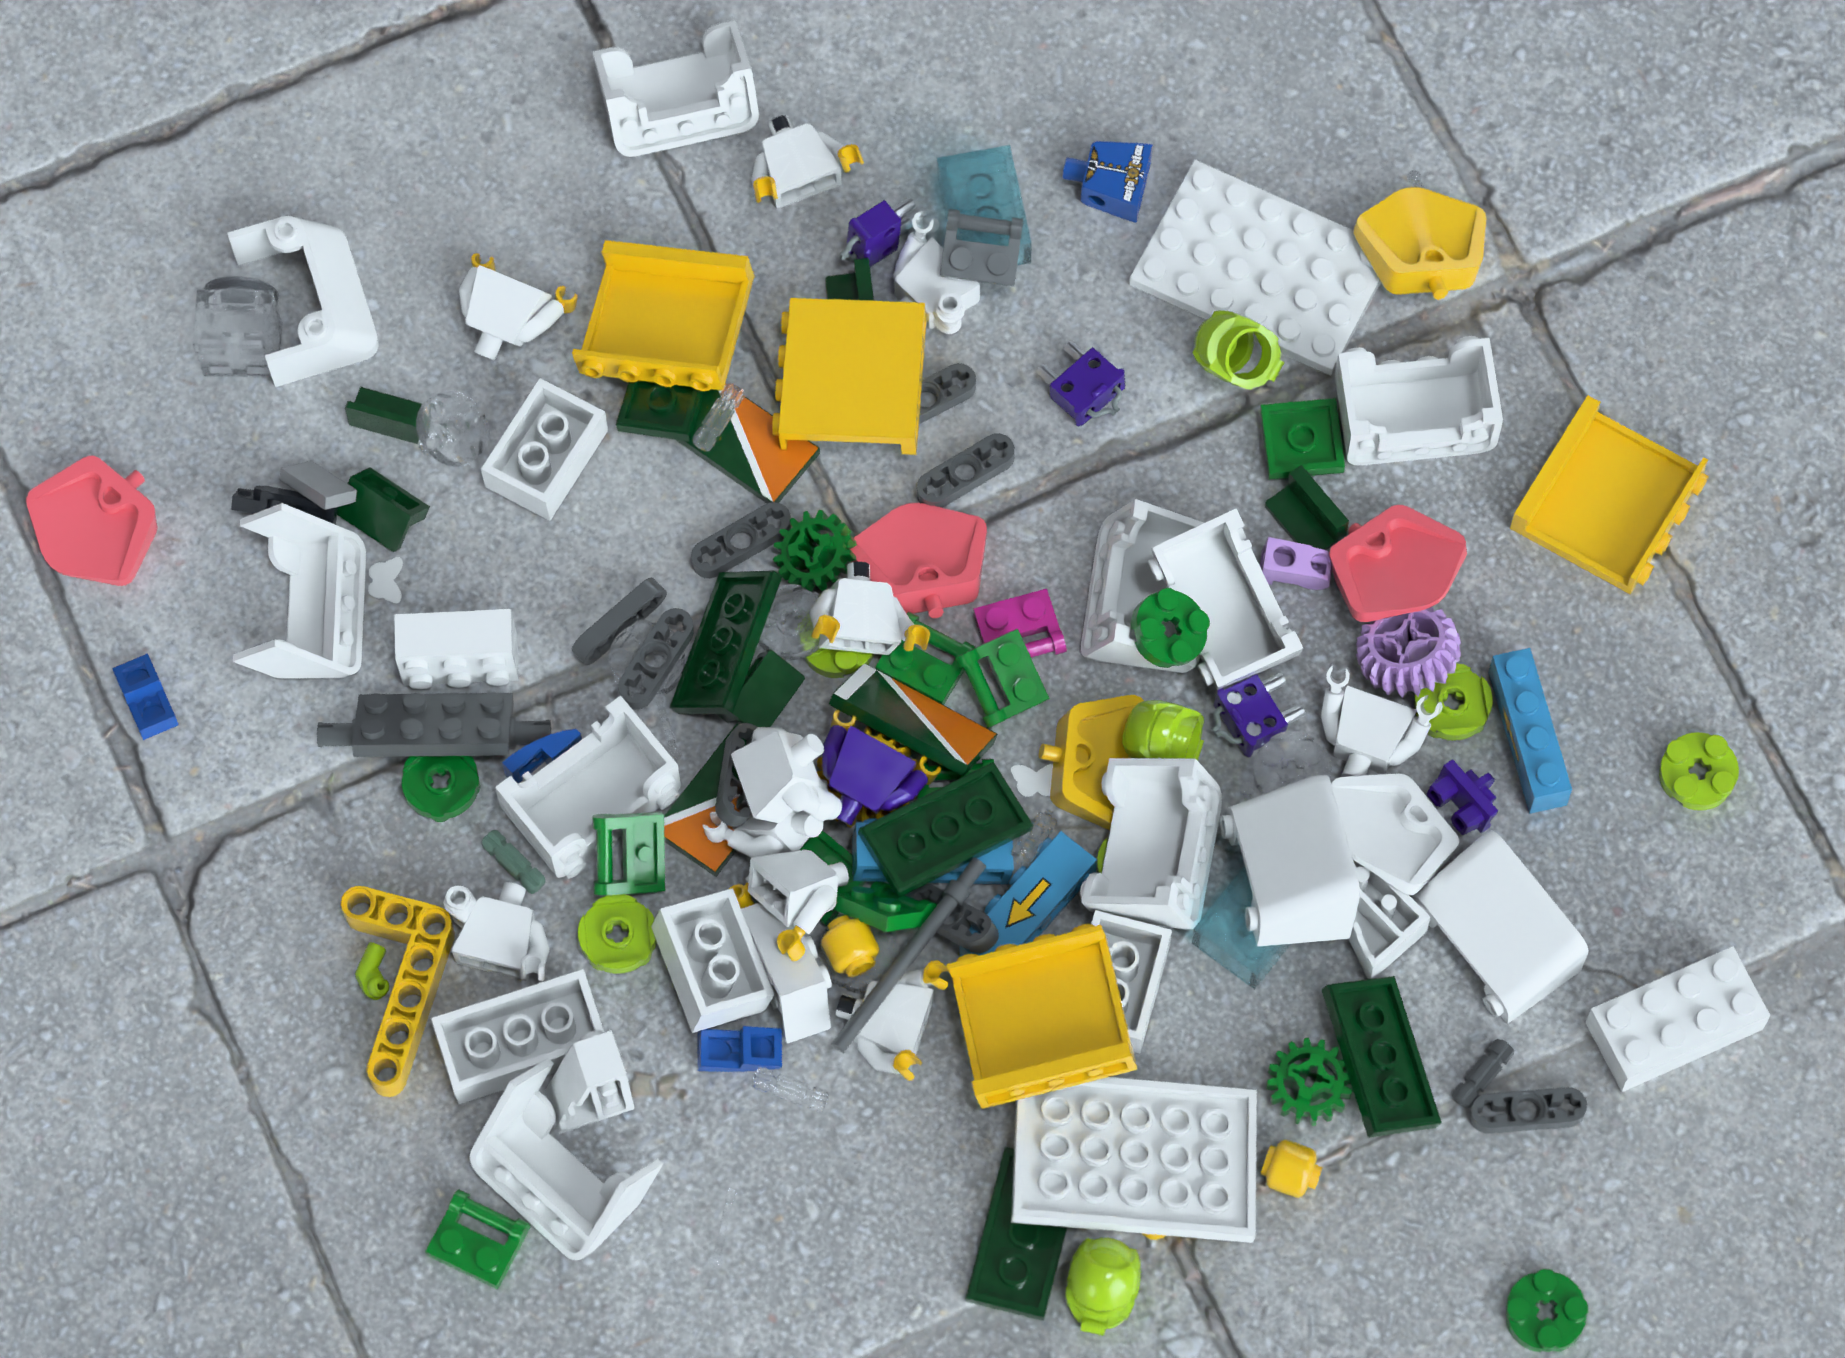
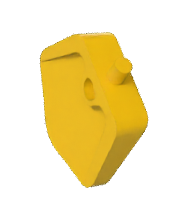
[1353,187,1487,300]
[1038,695,1144,830]

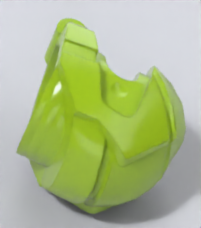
[1192,310,1285,390]
[1122,700,1204,761]
[1066,1237,1141,1336]

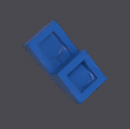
[112,653,179,740]
[502,729,582,783]
[697,1026,782,1072]

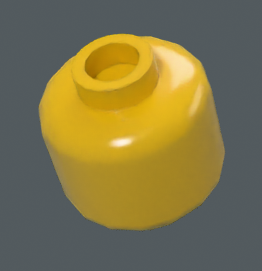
[821,915,879,977]
[1261,1139,1323,1198]

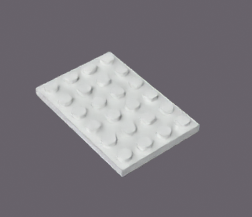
[1129,160,1381,376]
[1012,1077,1257,1243]

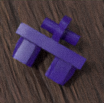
[1427,759,1499,835]

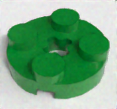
[1131,588,1210,668]
[402,756,481,822]
[1505,1269,1588,1353]

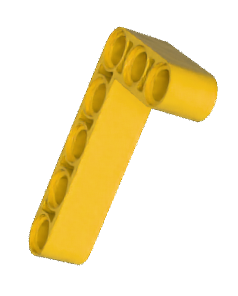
[341,886,455,1097]

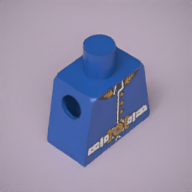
[1063,141,1152,223]

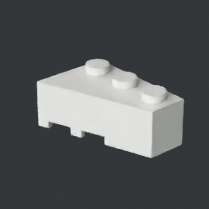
[1349,860,1431,979]
[741,903,832,1044]
[545,1030,635,1134]

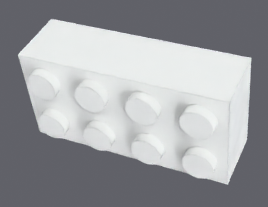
[1586,946,1770,1092]
[431,969,604,1104]

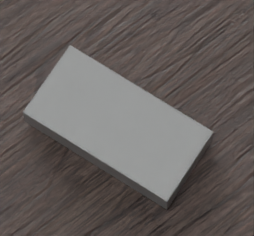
[280,460,357,510]

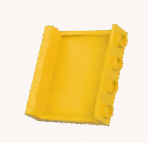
[572,240,755,391]
[772,298,927,455]
[1510,395,1709,594]
[947,924,1137,1109]

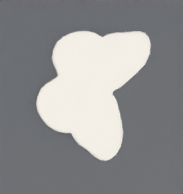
[368,557,403,604]
[1011,764,1053,797]

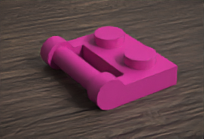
[973,588,1067,672]

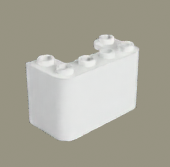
[1335,336,1503,465]
[495,695,681,878]

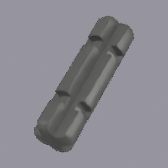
[1452,1039,1514,1108]

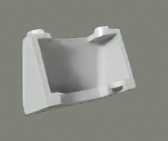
[592,20,759,157]
[1081,499,1204,673]
[1148,509,1303,690]
[1080,758,1222,929]
[1220,775,1360,946]
[1411,830,1588,1024]

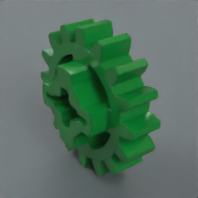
[773,510,857,593]
[1266,1038,1353,1126]

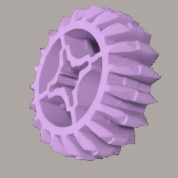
[1356,607,1461,698]

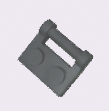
[940,209,1023,287]

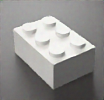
[481,378,608,521]
[394,609,519,690]
[651,888,775,1033]
[1091,910,1172,1054]

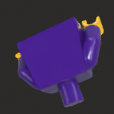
[822,710,941,826]

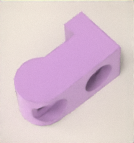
[1259,537,1332,590]

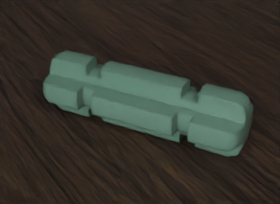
[481,830,546,894]

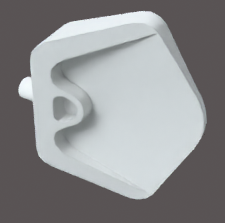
[1331,773,1459,895]

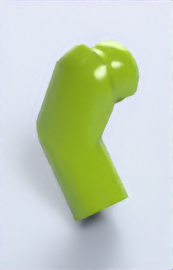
[355,942,389,1000]

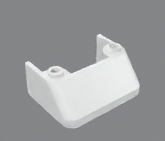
[228,216,379,387]
[233,503,366,679]
[470,1059,663,1260]

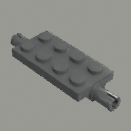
[317,692,551,757]

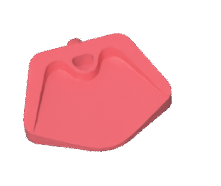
[26,456,158,586]
[849,503,987,618]
[1329,505,1467,622]

